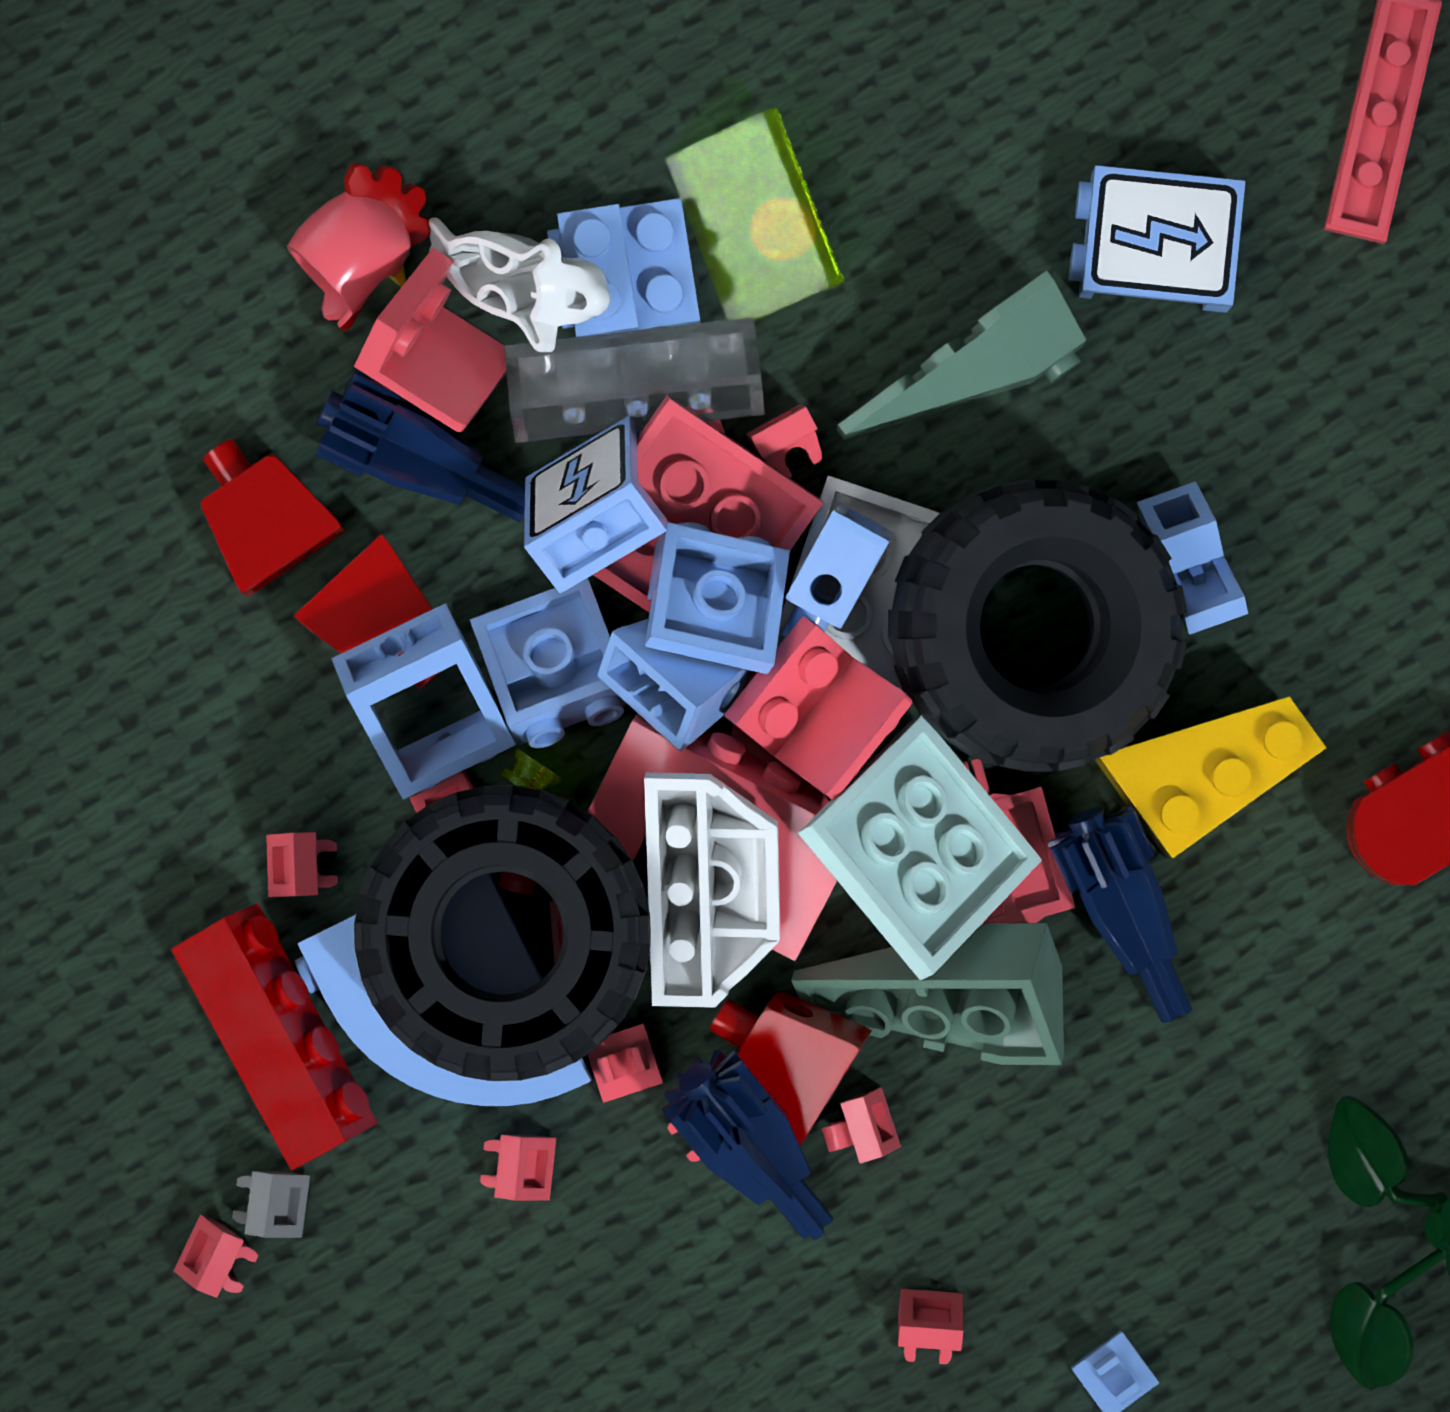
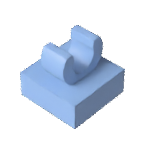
[1070,1330,1159,1412]

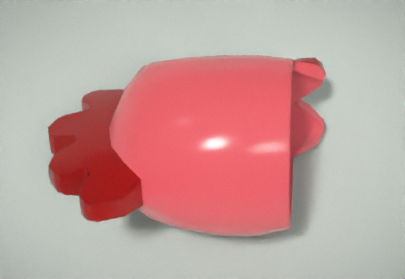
[287,162,431,331]

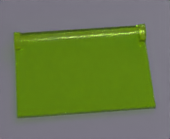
[665,107,845,331]

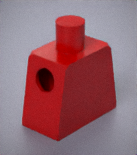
[200,438,346,597]
[294,535,442,690]
[709,992,872,1145]

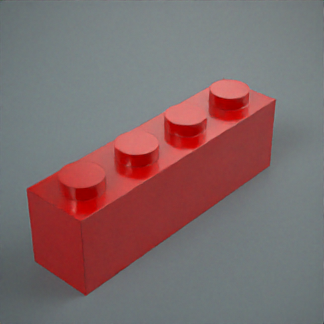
[171,902,378,1171]

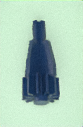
[315,370,525,522]
[1048,804,1192,1023]
[662,1050,833,1240]

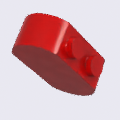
[1346,730,1450,885]

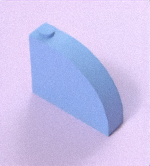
[294,873,592,1106]

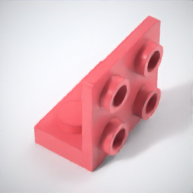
[354,248,516,432]
[723,616,912,800]

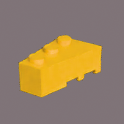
[1095,696,1326,859]

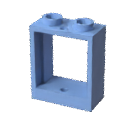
[331,603,516,800]

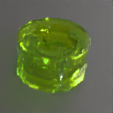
[500,748,564,792]

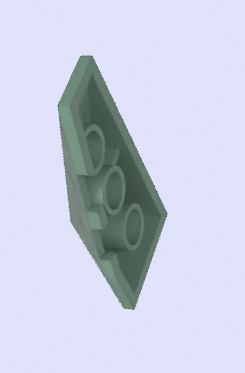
[837,271,1086,440]
[791,923,1064,1065]

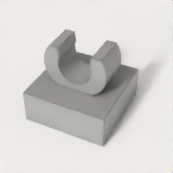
[232,1171,310,1238]

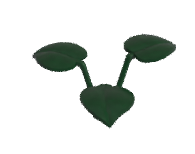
[1328,1095,1450,1391]

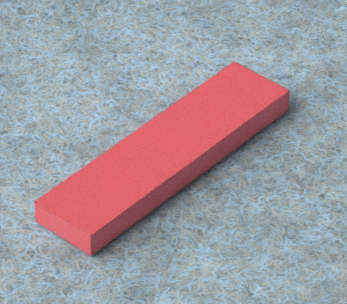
[1324,0,1442,244]

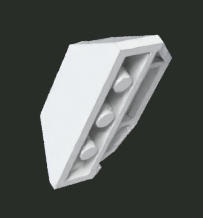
[644,772,781,1007]

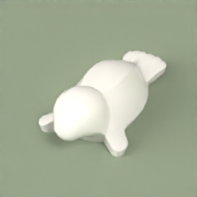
[429,218,610,352]

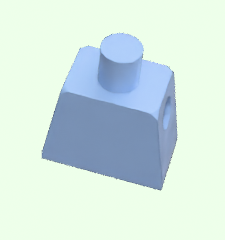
[781,503,894,638]
[597,619,750,751]

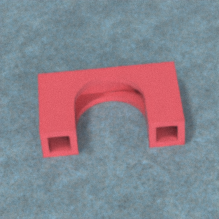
[587,713,837,961]

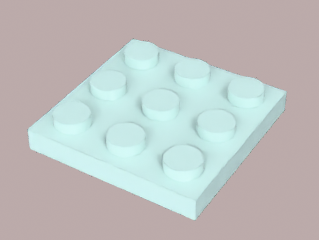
[798,716,1042,980]

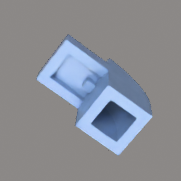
[1137,481,1248,635]

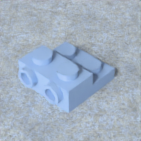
[547,198,700,342]
[645,522,790,674]
[470,578,627,748]

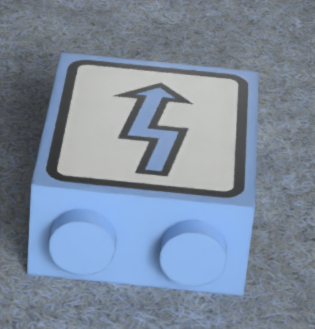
[1069,165,1245,313]
[524,415,667,594]

